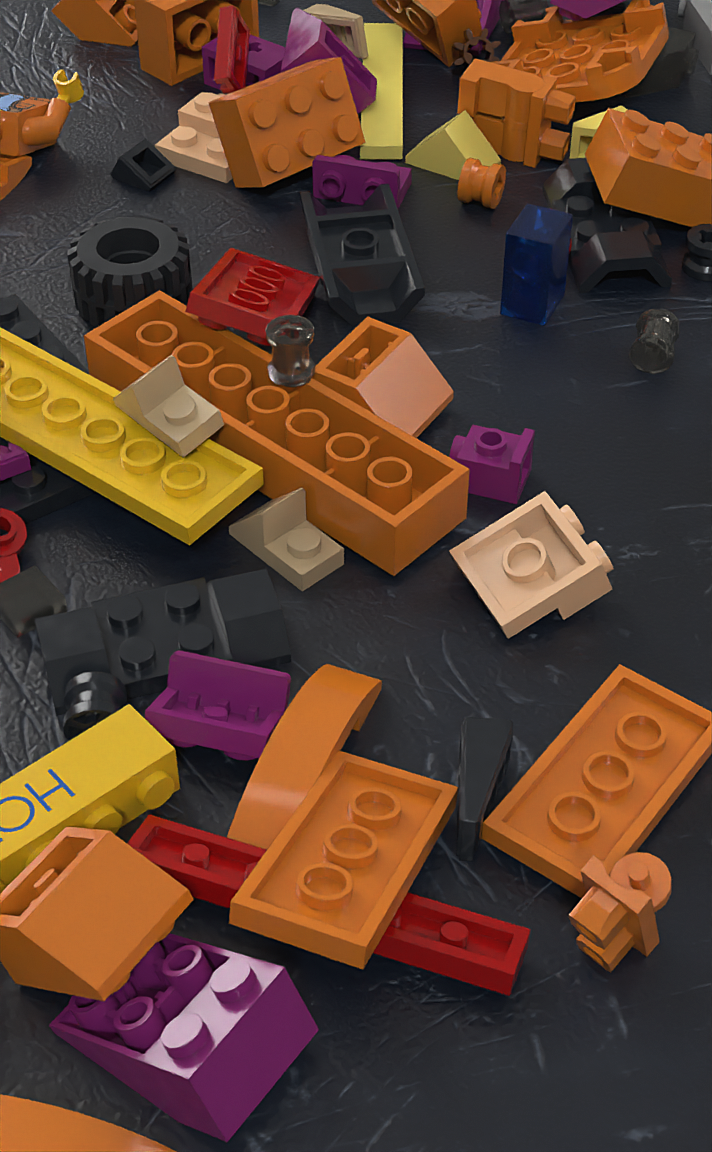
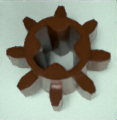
[452,28,501,68]

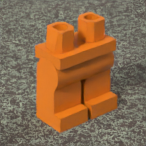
[457,58,576,168]

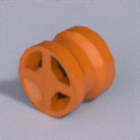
[457,157,506,209]

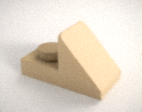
[113,355,224,457]
[229,488,344,592]

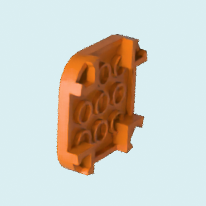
[491,0,669,102]

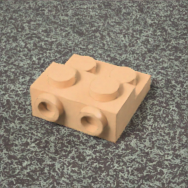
[155,92,233,183]
[449,491,614,639]

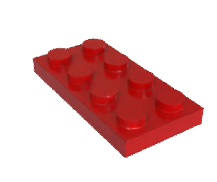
[185,248,320,346]

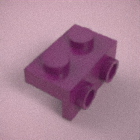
[145,650,291,760]

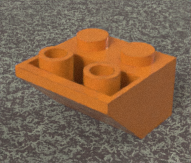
[51,0,138,47]
[311,316,454,438]
[0,827,194,1001]

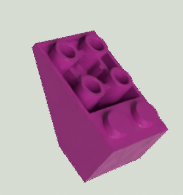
[281,8,377,114]
[49,933,319,1142]

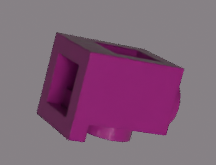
[449,424,535,504]

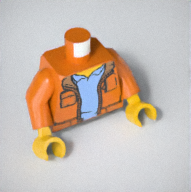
[0,69,84,156]

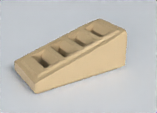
[303,4,369,59]

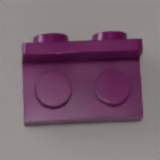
[312,155,412,209]

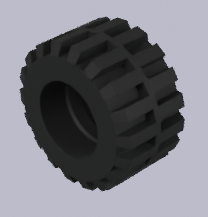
[68,216,193,327]

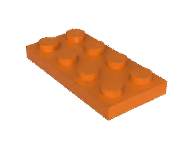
[481,664,712,898]
[229,750,459,970]

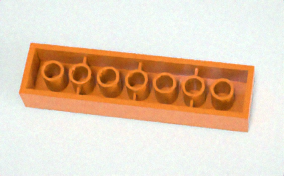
[84,290,470,576]

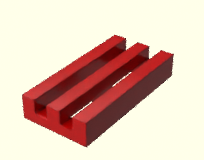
[214,5,250,94]

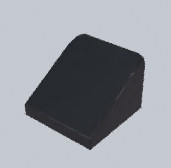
[110,138,177,192]

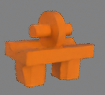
[568,852,672,972]

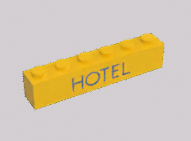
[0,704,180,893]

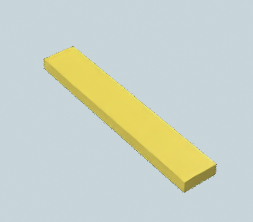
[360,23,403,160]

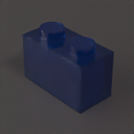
[500,203,573,326]

